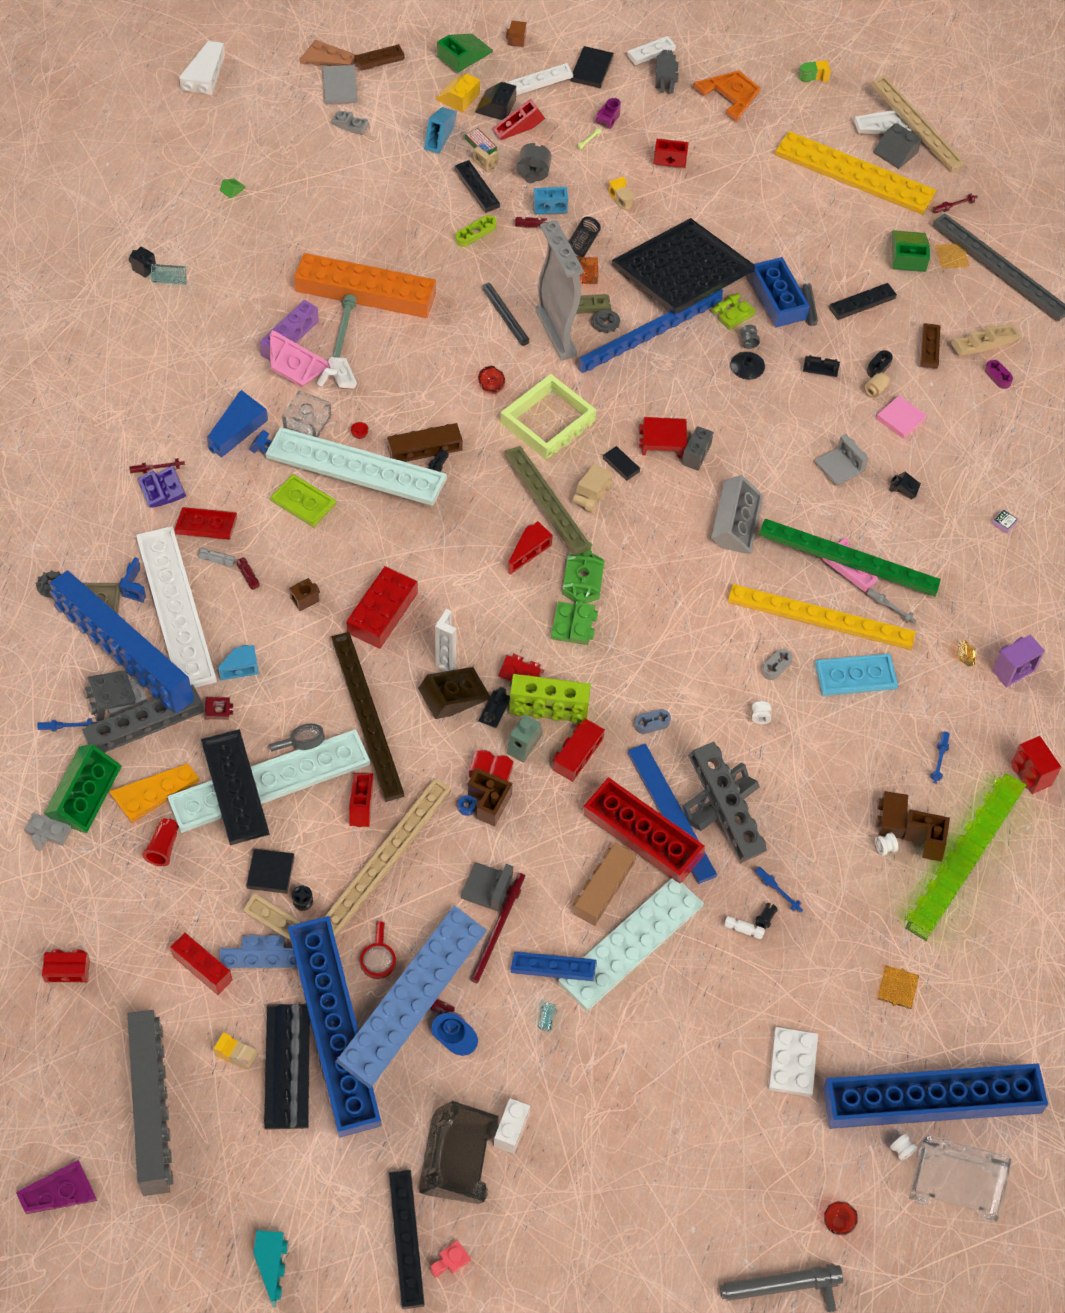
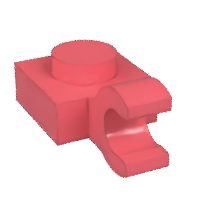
[430,1240,471,1278]

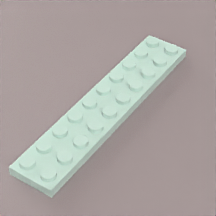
[265,427,447,506]
[167,729,370,833]

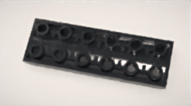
[264,1003,310,1130]

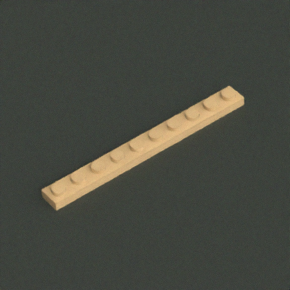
[325,778,451,939]

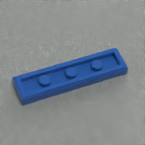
[510,952,597,981]

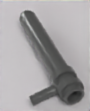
[720,1263,843,1312]

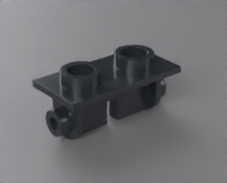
[803,355,840,377]
[478,687,510,728]

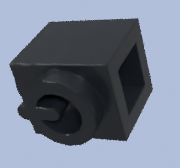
[129,246,157,278]

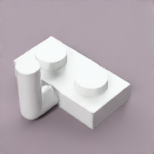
[317,357,357,389]

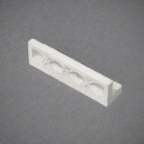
[435,609,456,672]

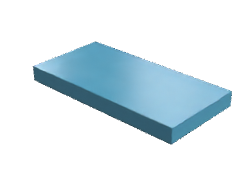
[815,653,898,696]

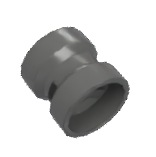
[740,324,760,349]

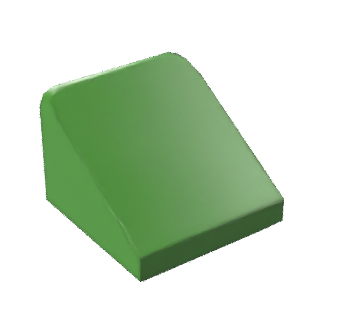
[220,178,245,198]

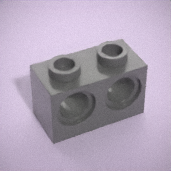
[682,426,714,471]

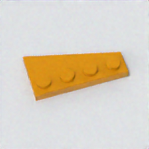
[109,763,199,824]

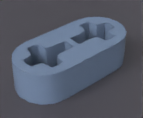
[634,709,671,734]

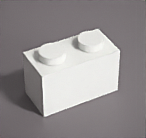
[494,1098,530,1154]

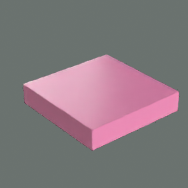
[876,396,927,439]

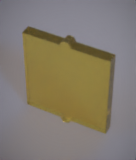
[936,243,969,269]
[877,965,919,1009]

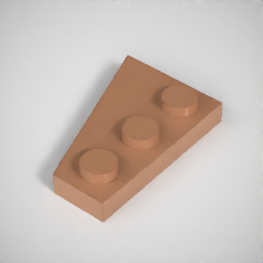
[300,40,356,66]

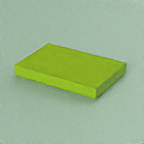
[270,474,336,528]

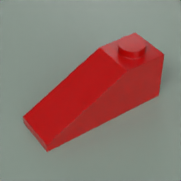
[492,98,546,140]
[508,521,553,575]
[349,773,374,827]

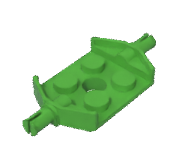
[562,542,605,604]

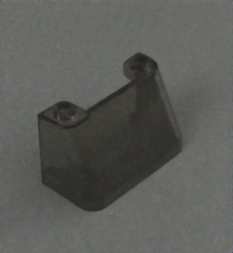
[419,1101,499,1204]

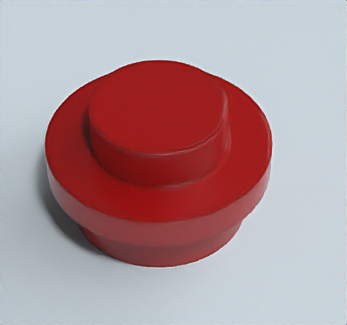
[351,422,369,439]

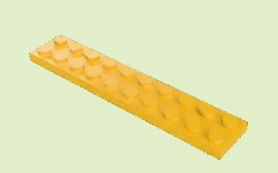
[775,131,937,215]

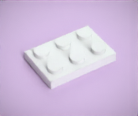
[769,1027,818,1097]

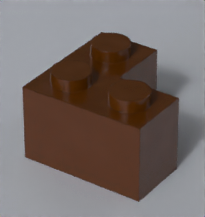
[468,768,513,827]
[904,810,950,862]

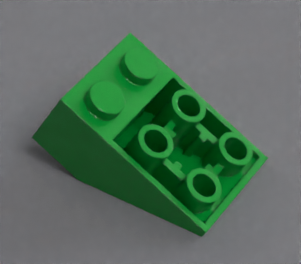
[437,34,493,73]
[892,230,930,272]

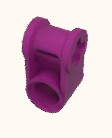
[595,98,621,129]

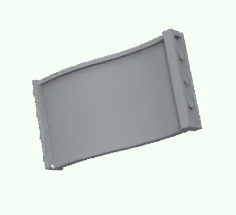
[536,220,584,361]

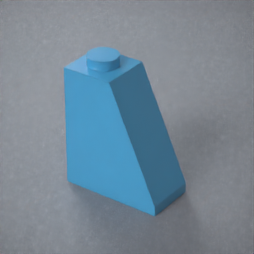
[424,107,457,153]

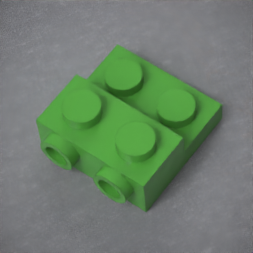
[551,601,598,645]

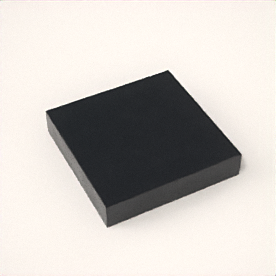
[246,849,295,894]

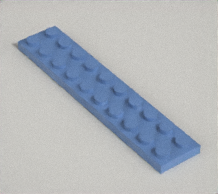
[336,905,487,1089]

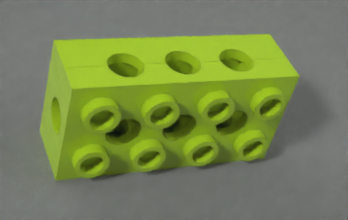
[509,674,591,724]

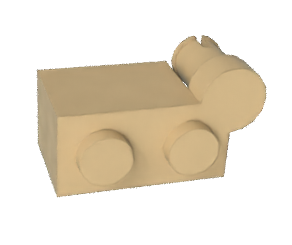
[572,464,614,513]

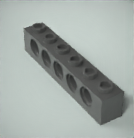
[82,685,204,753]
[688,742,767,864]

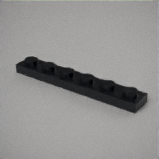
[389,1170,425,1310]

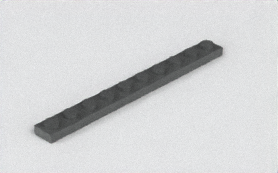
[932,213,1065,321]

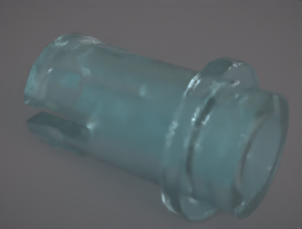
[538,1002,557,1031]

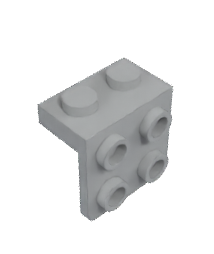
[816,434,868,485]

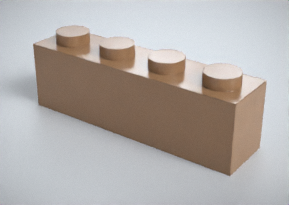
[573,842,637,926]

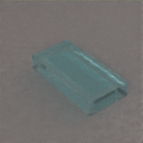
[151,264,187,285]

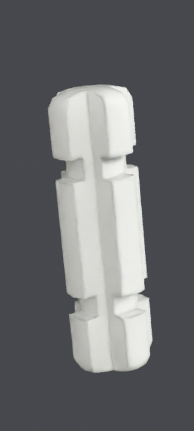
[724,916,765,939]

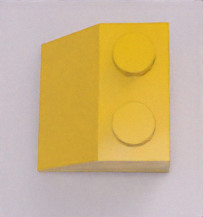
[436,73,480,113]

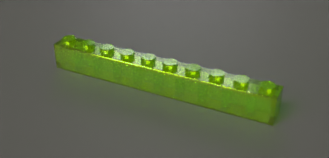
[905,773,1026,941]

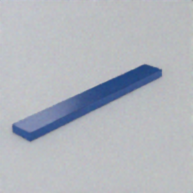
[628,744,717,884]

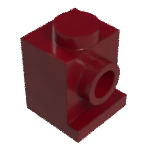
[205,697,233,720]

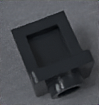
[889,471,921,499]

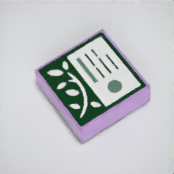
[992,509,1018,533]

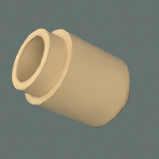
[865,373,890,398]

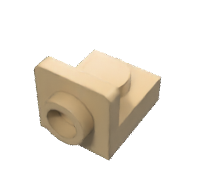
[473,146,499,172]

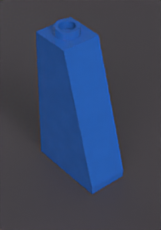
[207,390,268,458]

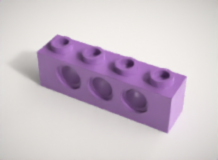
[259,300,319,361]

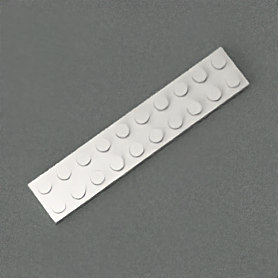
[136,526,217,688]

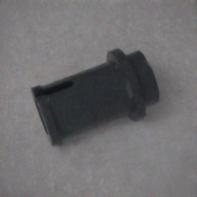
[755,903,778,929]

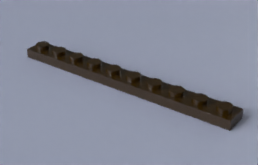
[331,632,404,802]

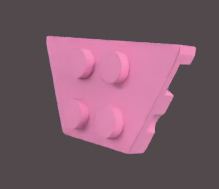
[270,330,330,387]

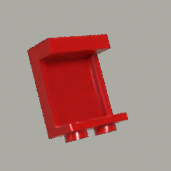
[639,417,687,458]

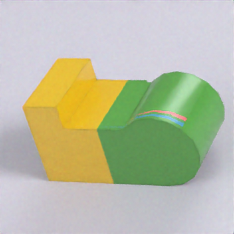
[799,60,831,82]

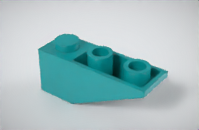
[253,1230,289,1307]

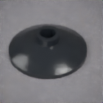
[730,351,765,380]

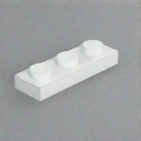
[627,36,676,65]

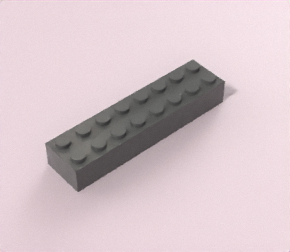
[127,1009,174,1196]

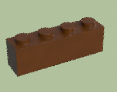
[387,423,463,462]

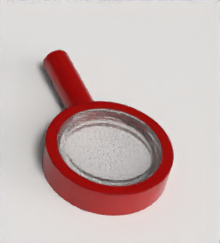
[360,921,396,979]

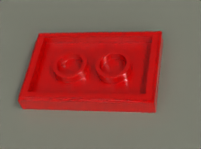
[174,507,237,540]

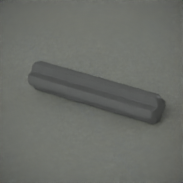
[802,283,818,326]

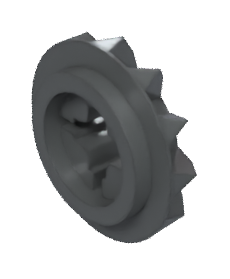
[593,310,620,333]
[36,570,61,597]

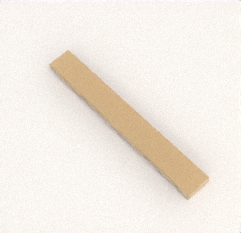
[871,75,964,172]

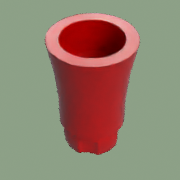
[142,818,179,866]

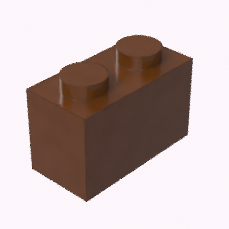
[876,791,908,839]

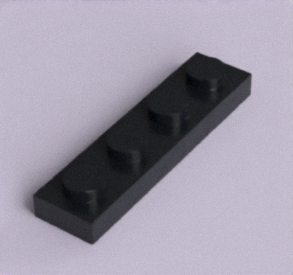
[455,160,500,213]
[829,283,897,320]

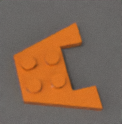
[693,70,761,122]

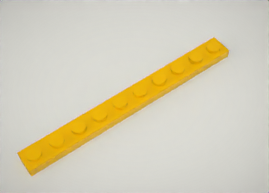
[728,584,916,650]

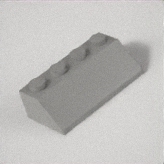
[711,475,763,554]

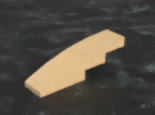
[951,324,1021,356]

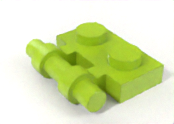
[711,293,756,330]

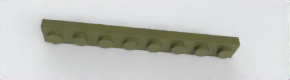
[504,446,591,556]

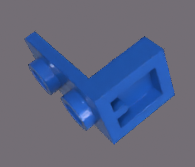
[119,557,146,603]

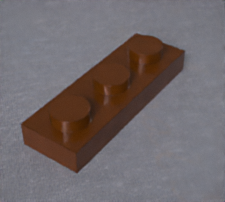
[355,44,405,71]
[920,323,941,369]

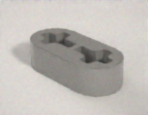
[762,649,792,680]

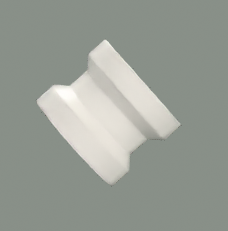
[752,701,771,724]
[875,832,898,856]
[890,1134,918,1162]

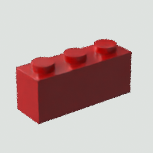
[552,718,605,782]
[170,933,233,995]

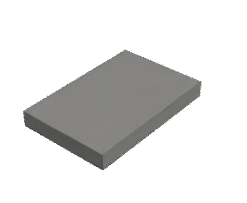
[323,65,358,104]

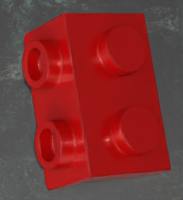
[498,653,545,682]

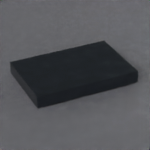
[571,46,614,88]

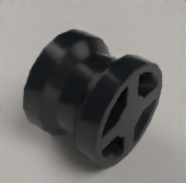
[292,885,313,911]

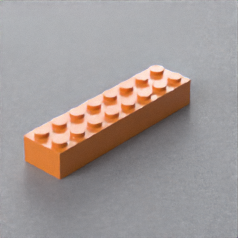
[294,253,436,318]

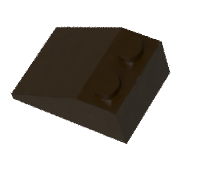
[418,667,490,719]

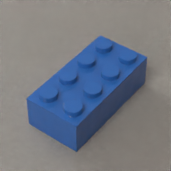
[749,257,810,328]

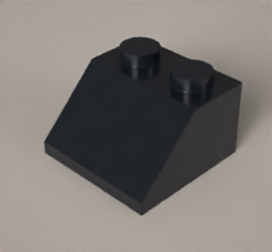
[476,82,517,120]

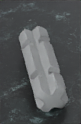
[199,548,235,567]

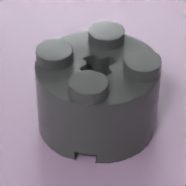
[516,143,552,183]

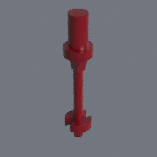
[933,193,978,213]
[129,458,185,474]

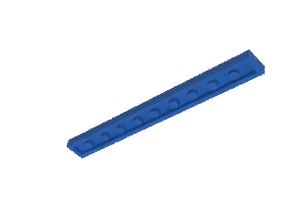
[578,289,723,374]

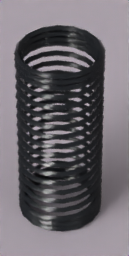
[568,216,601,263]

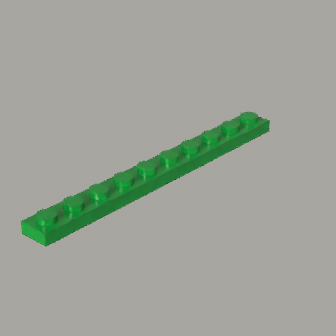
[759,518,941,596]

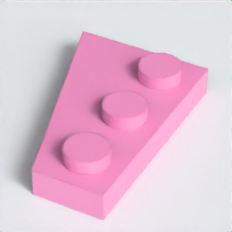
[822,538,878,592]

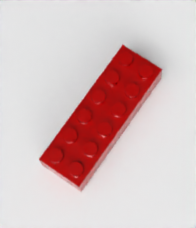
[583,777,705,884]

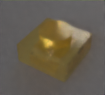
[957,640,975,667]

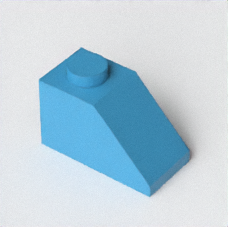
[218,645,259,681]

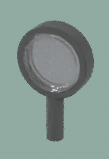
[269,724,325,752]

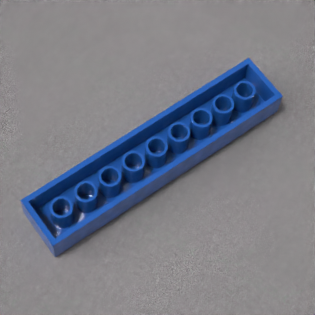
[49,570,195,714]
[288,916,382,1138]
[823,1063,1048,1129]

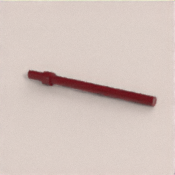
[471,873,526,983]

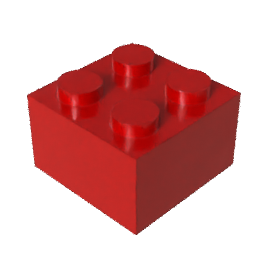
[1011,736,1061,794]

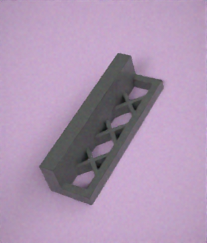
[682,762,760,831]

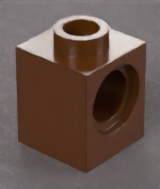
[289,578,320,611]

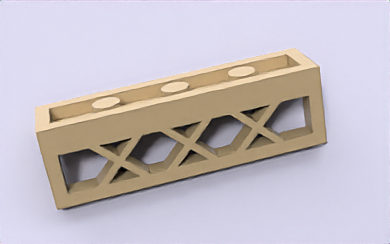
[243,893,302,941]

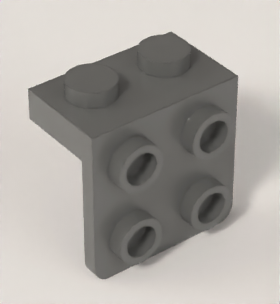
[84,671,136,722]

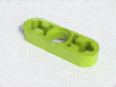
[455,215,497,247]

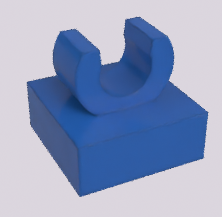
[249,430,272,454]

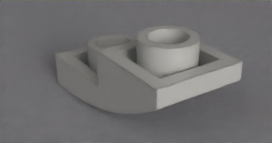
[331,111,369,135]

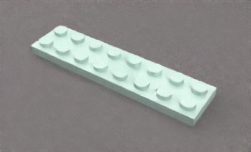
[558,879,704,1012]

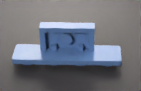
[220,935,297,968]

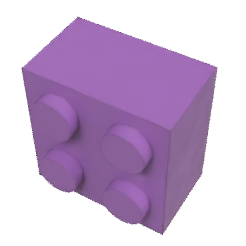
[992,634,1045,688]

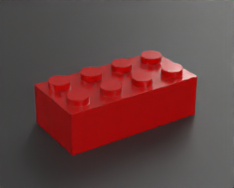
[346,566,418,649]

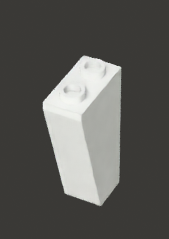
[179,41,225,94]

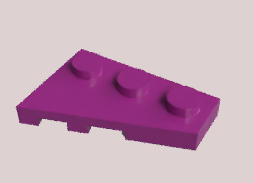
[16,1160,98,1214]

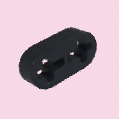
[867,350,893,377]

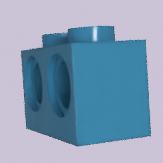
[533,187,568,214]

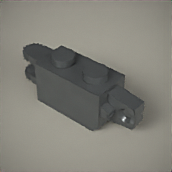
[655,50,679,93]

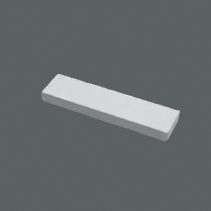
[508,63,573,95]

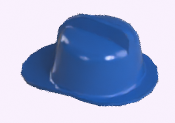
[431,1012,478,1056]

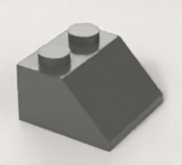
[873,123,922,169]

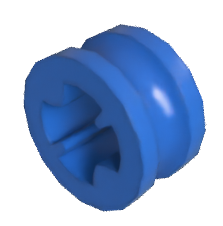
[458,795,476,816]

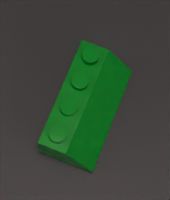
[44,744,122,833]

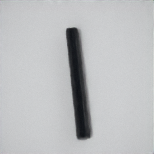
[483,282,529,346]

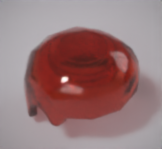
[478,365,506,394]
[824,1201,858,1236]

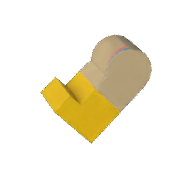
[608,176,633,210]
[214,1032,259,1070]

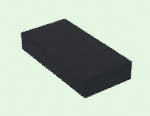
[603,446,641,481]

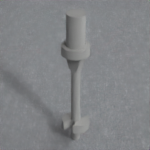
[867,588,916,623]

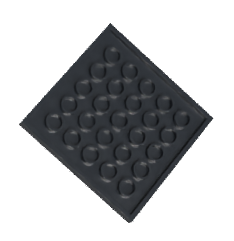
[612,218,755,314]

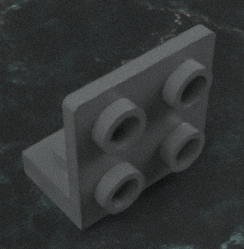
[461,862,514,912]

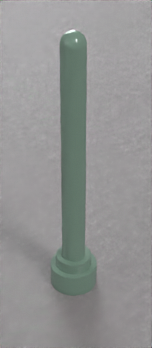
[333,294,357,358]

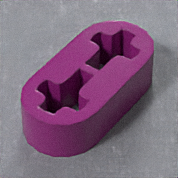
[985,360,1013,389]

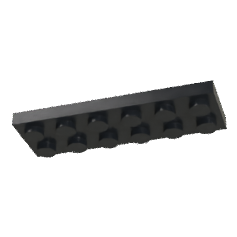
[201,729,270,845]

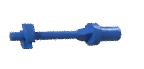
[37,718,98,732]
[930,731,950,784]
[755,867,803,913]

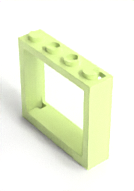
[500,374,596,460]

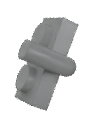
[25,813,72,851]

